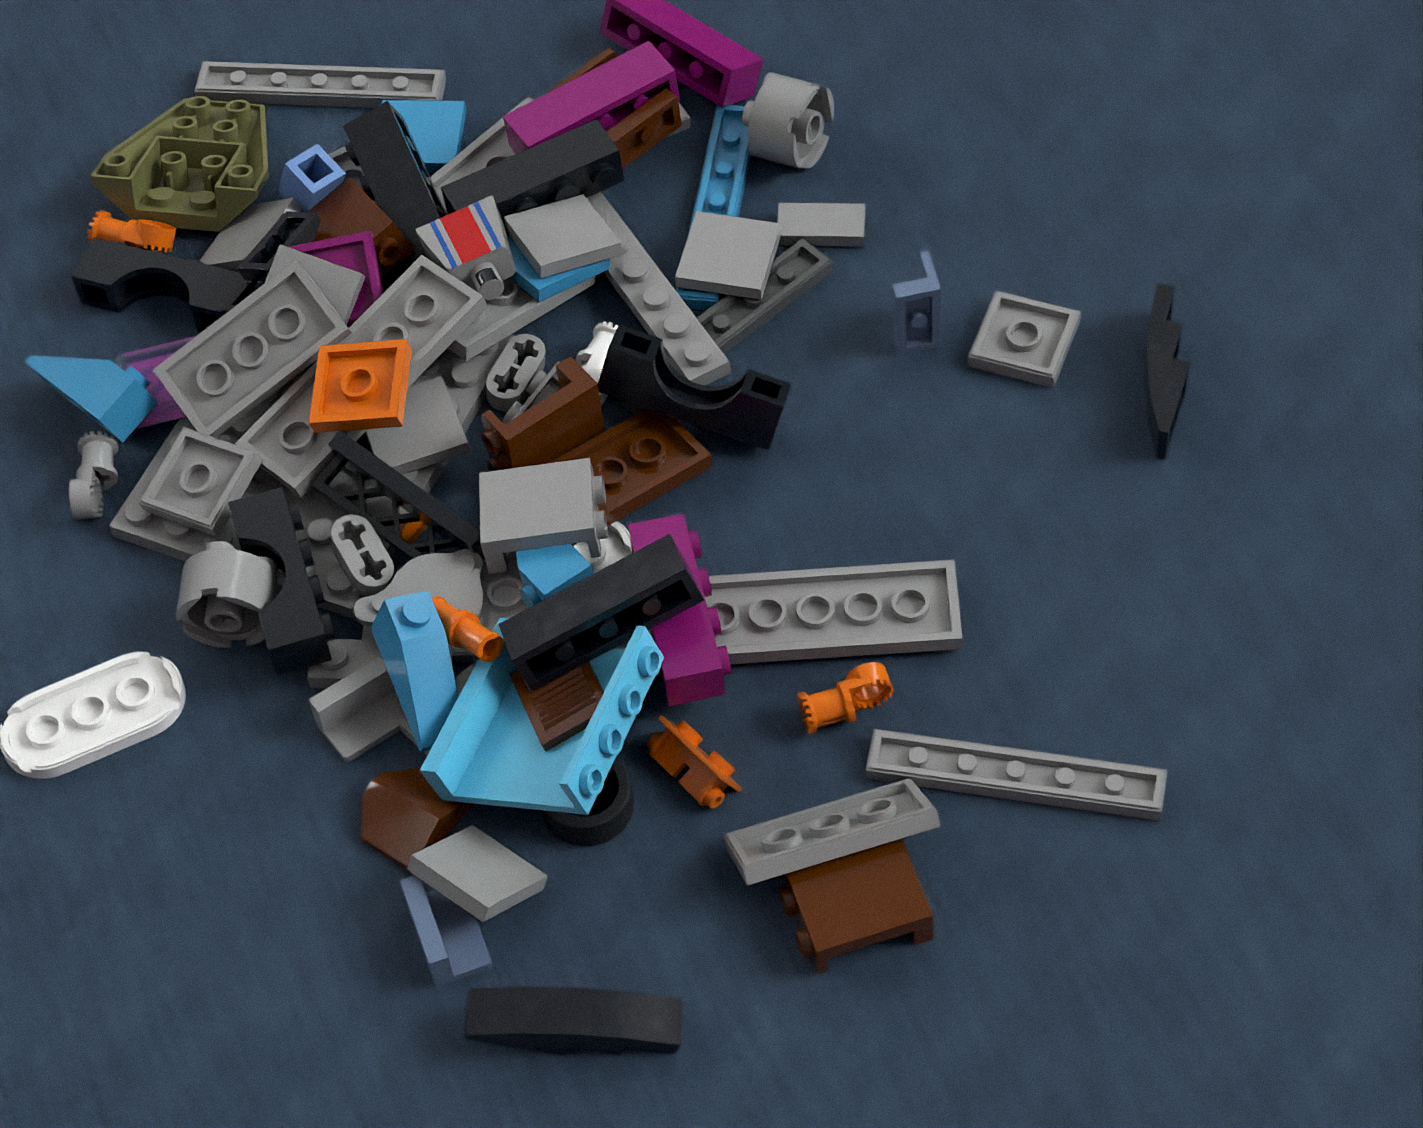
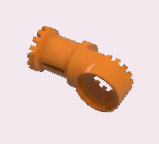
[87,210,176,252]
[797,662,894,735]

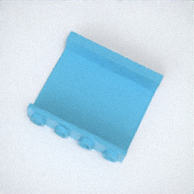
[420,617,664,815]

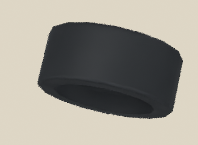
[542,757,635,846]

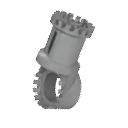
[69,431,118,520]

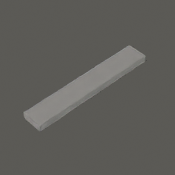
[194,61,446,108]
[865,729,1167,821]

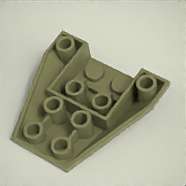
[90,96,269,232]

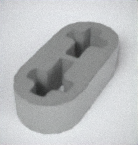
[486,334,546,412]
[331,514,394,597]

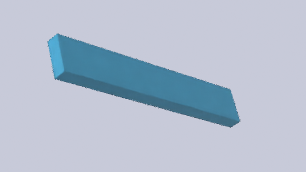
[676,105,751,310]

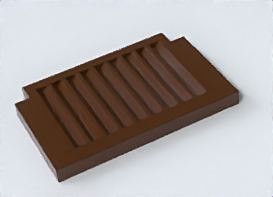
[509,661,604,751]

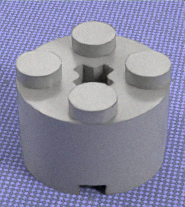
[742,72,834,169]
[176,541,277,648]

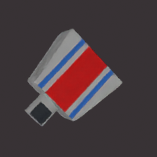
[415,195,516,300]

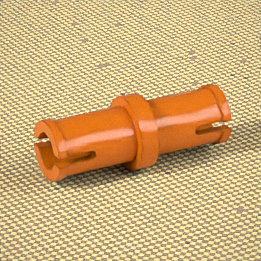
[432,596,503,662]

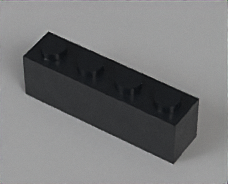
[343,101,447,271]
[441,119,625,233]
[498,534,704,691]

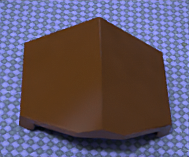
[361,767,474,872]

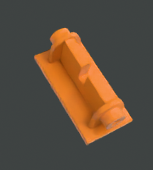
[647,715,743,809]

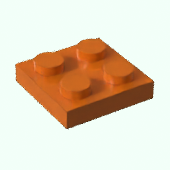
[309,339,412,433]

